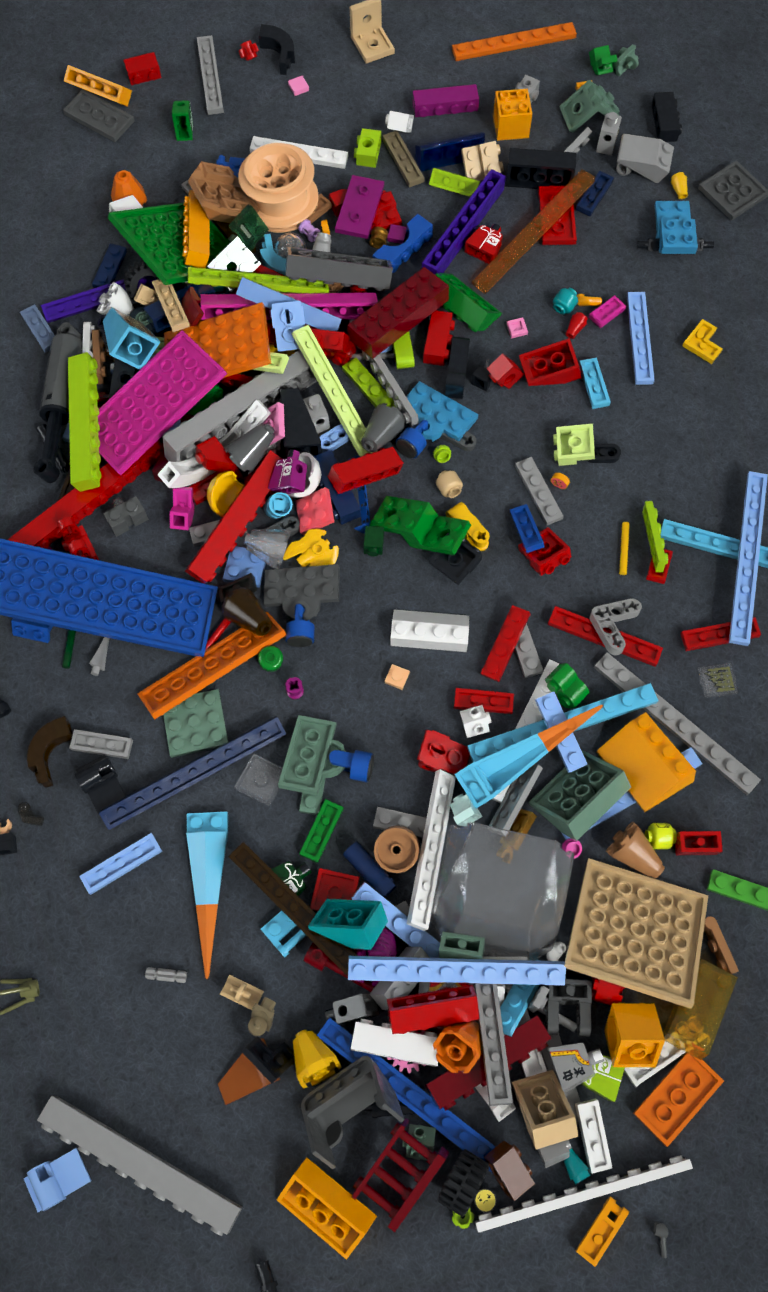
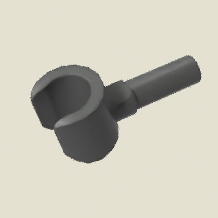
[653,1222,669,1258]

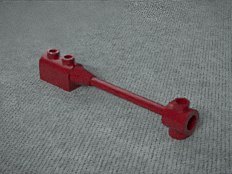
[303,943,456,1038]

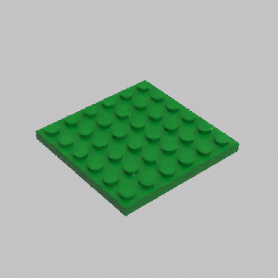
[108,203,236,285]

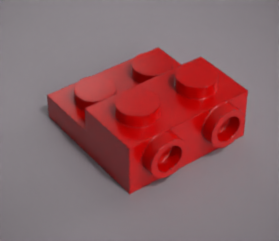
[370,190,402,234]
[518,527,572,576]

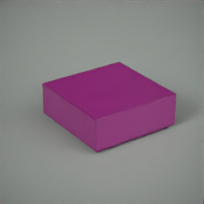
[387,224,407,244]

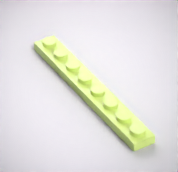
[292,325,378,457]

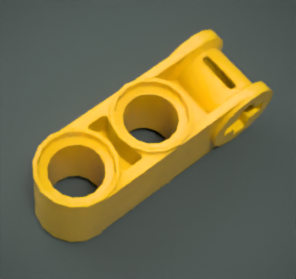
[445,502,490,551]

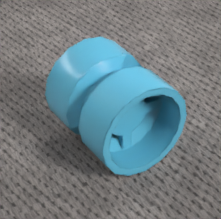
[263,492,293,519]

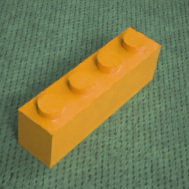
[64,65,132,107]

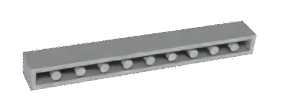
[37,1096,243,1236]

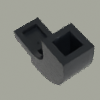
[259,24,295,75]

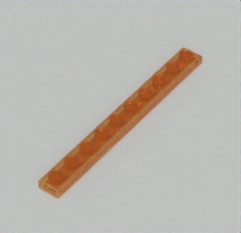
[472,169,595,294]

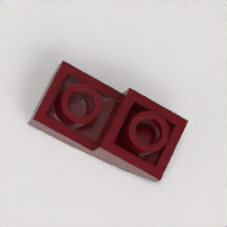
[182,287,204,326]

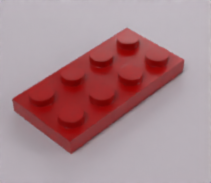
[538,186,577,245]

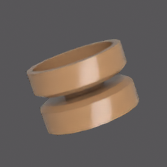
[374,825,420,873]

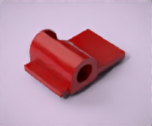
[417,730,470,776]

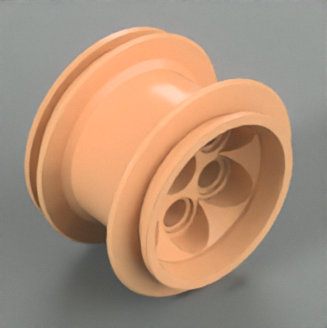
[238,143,319,233]

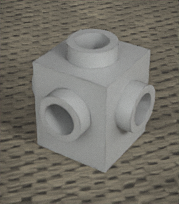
[515,75,540,103]

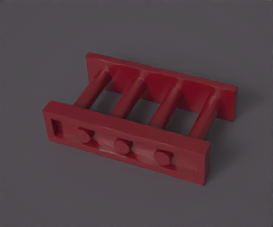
[352,1118,449,1232]

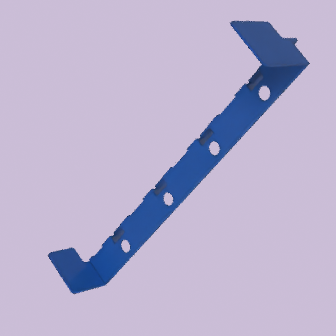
[348,455,371,533]

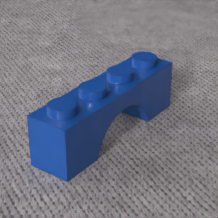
[372,214,433,273]

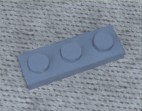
[20,304,55,353]

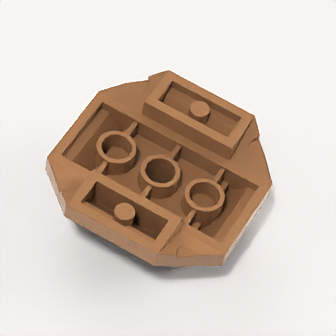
[188,161,259,224]

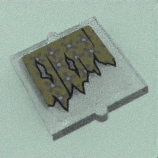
[697,663,738,698]

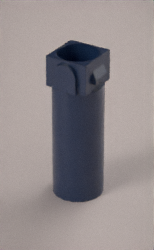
[343,841,397,898]

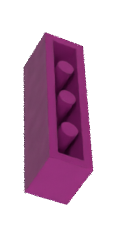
[412,84,479,117]

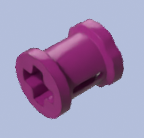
[285,677,304,699]

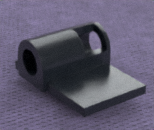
[75,755,126,815]

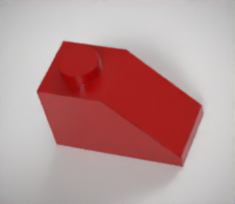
[195,436,236,473]

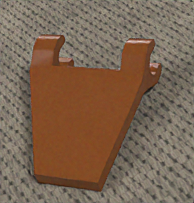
[218,1038,280,1105]

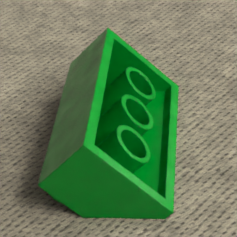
[436,273,502,332]

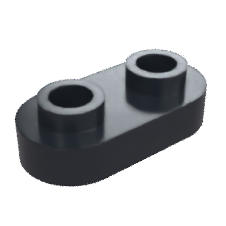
[586,444,621,463]

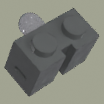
[103,496,149,537]

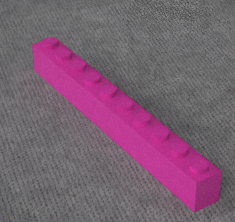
[200,293,378,321]

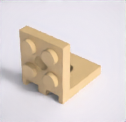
[350,0,395,64]

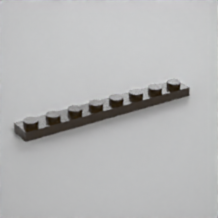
[228,842,358,976]

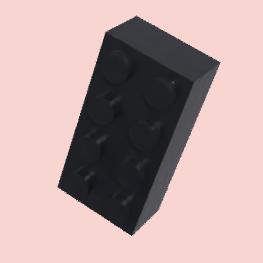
[505,148,576,189]

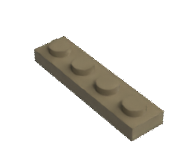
[382,130,424,188]

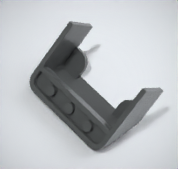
[301,1056,405,1169]

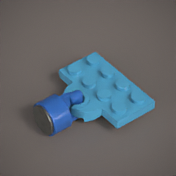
[396,381,479,458]

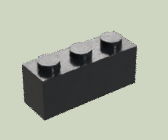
[651,92,682,142]

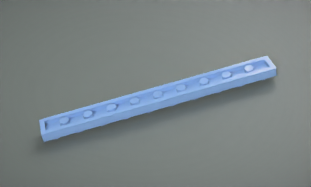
[729,471,768,646]
[348,956,566,985]

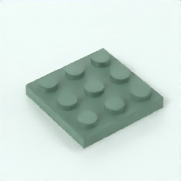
[163,689,228,758]

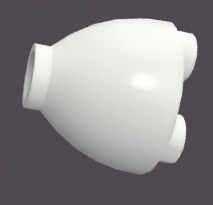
[97,282,135,316]

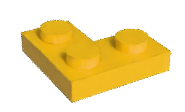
[683,319,723,364]

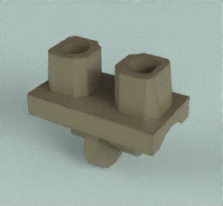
[248,997,276,1036]

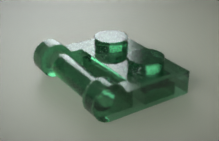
[229,204,269,251]

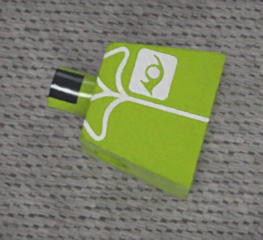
[581,1055,625,1102]

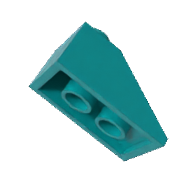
[308,899,388,950]

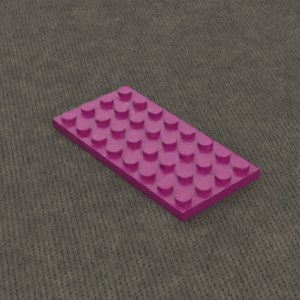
[98,330,227,475]

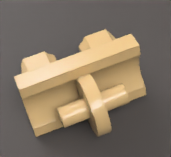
[220,975,264,1010]

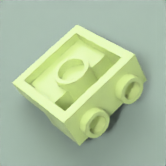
[553,424,595,466]

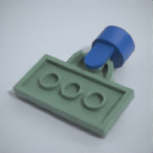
[278,715,375,796]

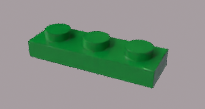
[299,799,344,863]

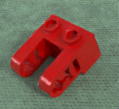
[57,517,99,560]

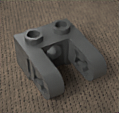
[544,979,592,1037]

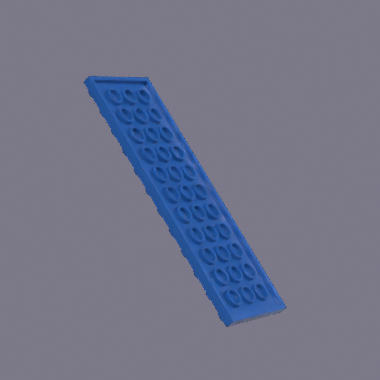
[0,539,218,657]

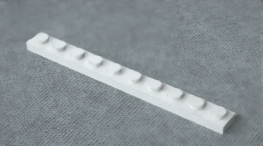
[474,1155,693,1233]

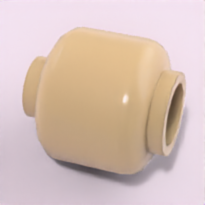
[436,471,463,498]

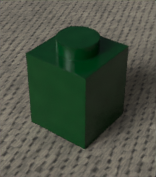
[364,526,384,557]

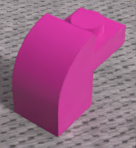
[170,487,195,530]

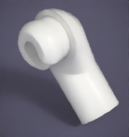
[546,942,566,961]

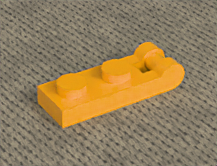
[575,1196,629,1267]

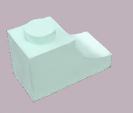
[450,794,483,827]

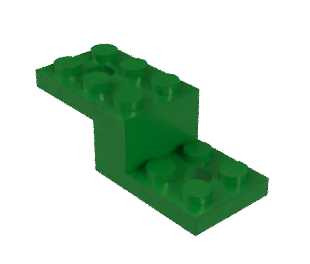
[369,496,471,555]

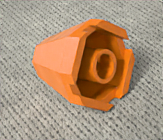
[111,170,147,207]
[433,1020,482,1073]

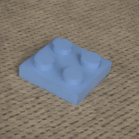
[223,546,268,588]

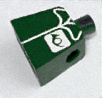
[271,861,312,896]

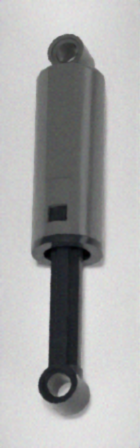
[33,322,83,483]

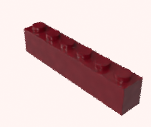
[425,1015,552,1111]

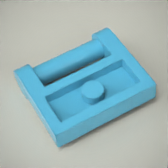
[261,910,306,958]

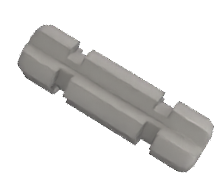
[145,967,187,983]

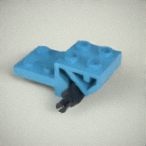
[637,201,714,255]

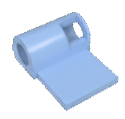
[271,301,305,352]
[23,1148,92,1212]

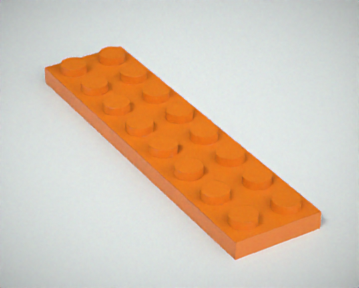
[137,612,286,720]

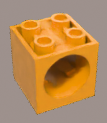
[493,89,532,141]
[604,1003,665,1067]

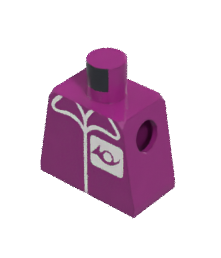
[268,450,307,494]

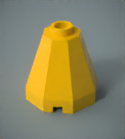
[293,1030,342,1089]

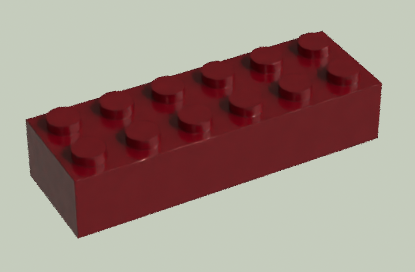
[347,267,449,359]

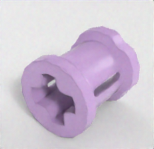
[298,219,320,242]

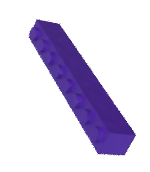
[422,169,506,275]

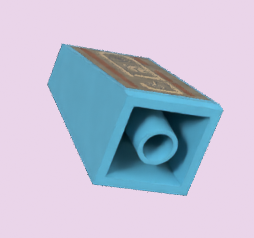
[103,307,160,370]

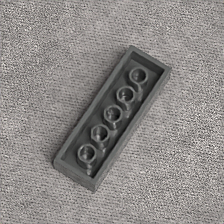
[285,247,393,291]

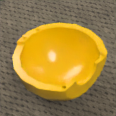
[207,471,244,517]

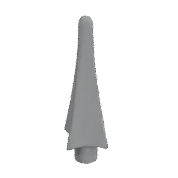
[89,637,110,676]

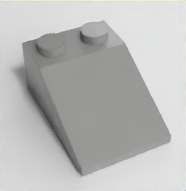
[617,134,674,183]

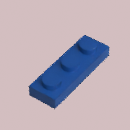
[510,504,545,553]

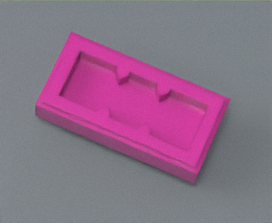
[589,295,626,328]

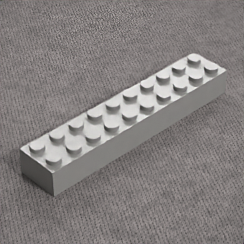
[163,349,317,462]

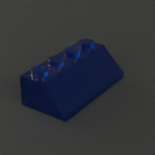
[415,132,485,172]

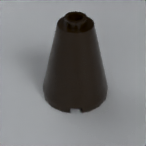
[222,587,272,636]

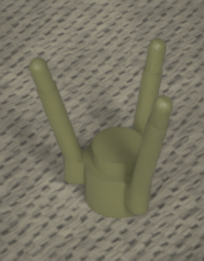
[0,978,40,1015]

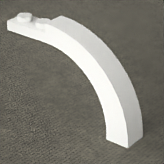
[158,399,271,488]

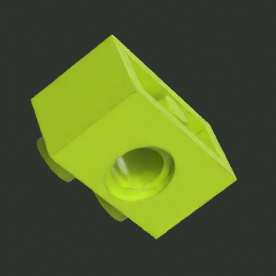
[354,128,381,168]

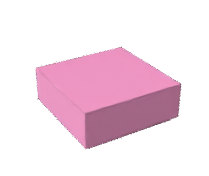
[288,76,309,96]
[506,317,528,339]

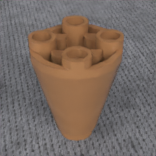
[606,822,665,879]

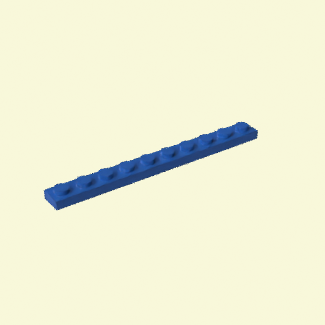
[317,1018,495,1174]

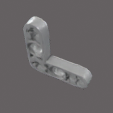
[589,599,642,655]

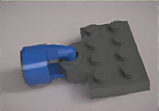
[264,564,340,647]

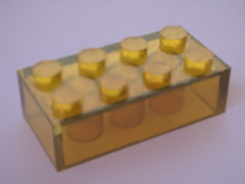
[663,958,738,1060]

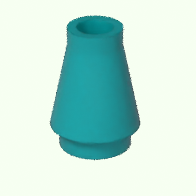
[563,1149,590,1185]

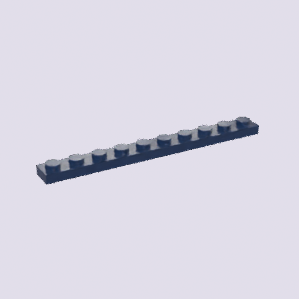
[99,716,286,830]

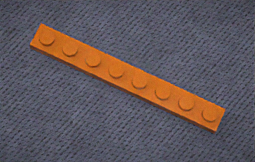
[452,22,577,61]

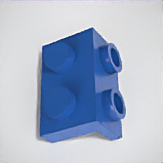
[11,618,54,643]

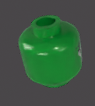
[258,646,283,672]

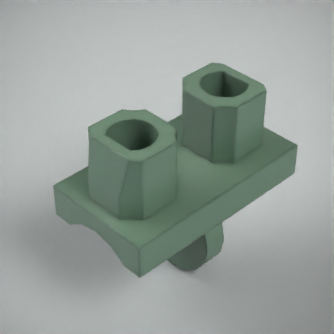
[613,44,639,76]

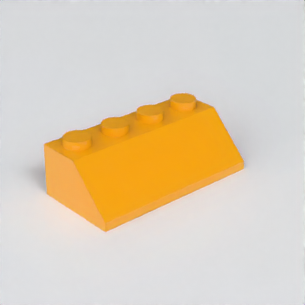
[276,1157,377,1260]

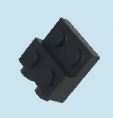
[429,539,482,585]

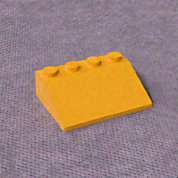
[596,712,696,812]

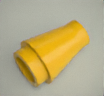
[670,172,688,199]

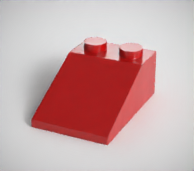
[519,338,581,386]

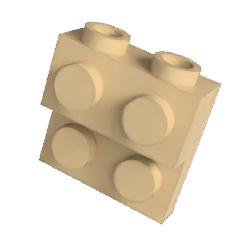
[461,141,504,181]

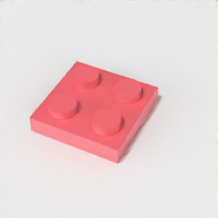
[296,487,334,535]

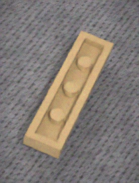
[152,279,190,332]

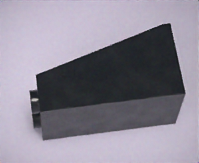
[280,388,322,459]

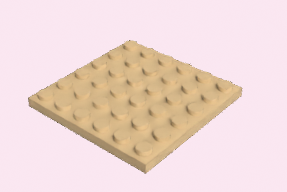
[564,858,708,1009]

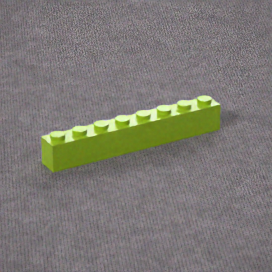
[68,352,101,492]

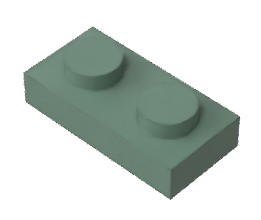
[299,778,326,815]

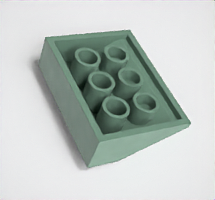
[528,750,631,841]

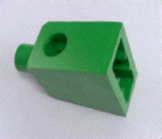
[172,100,193,141]

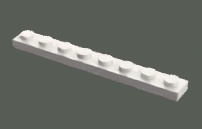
[492,659,559,804]
[406,769,456,931]

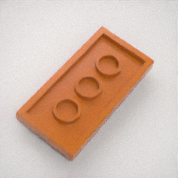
[633,1049,724,1147]

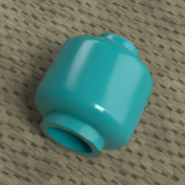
[553,288,578,315]

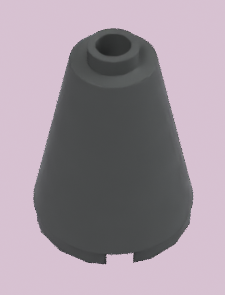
[361,403,406,452]
[224,423,275,474]

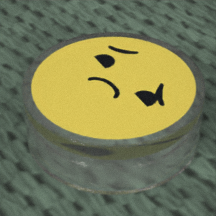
[474,1188,497,1213]

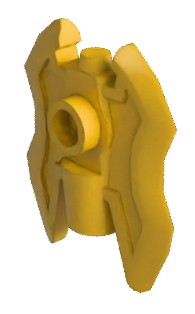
[283,529,339,567]

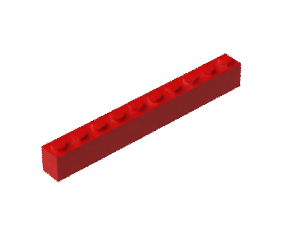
[7,440,164,549]

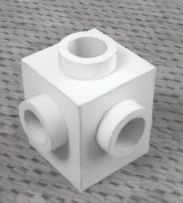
[460,705,492,738]

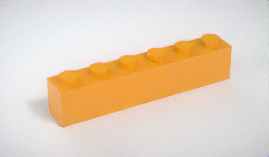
[182,190,210,269]

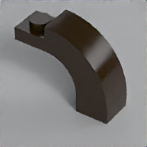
[27,716,73,788]

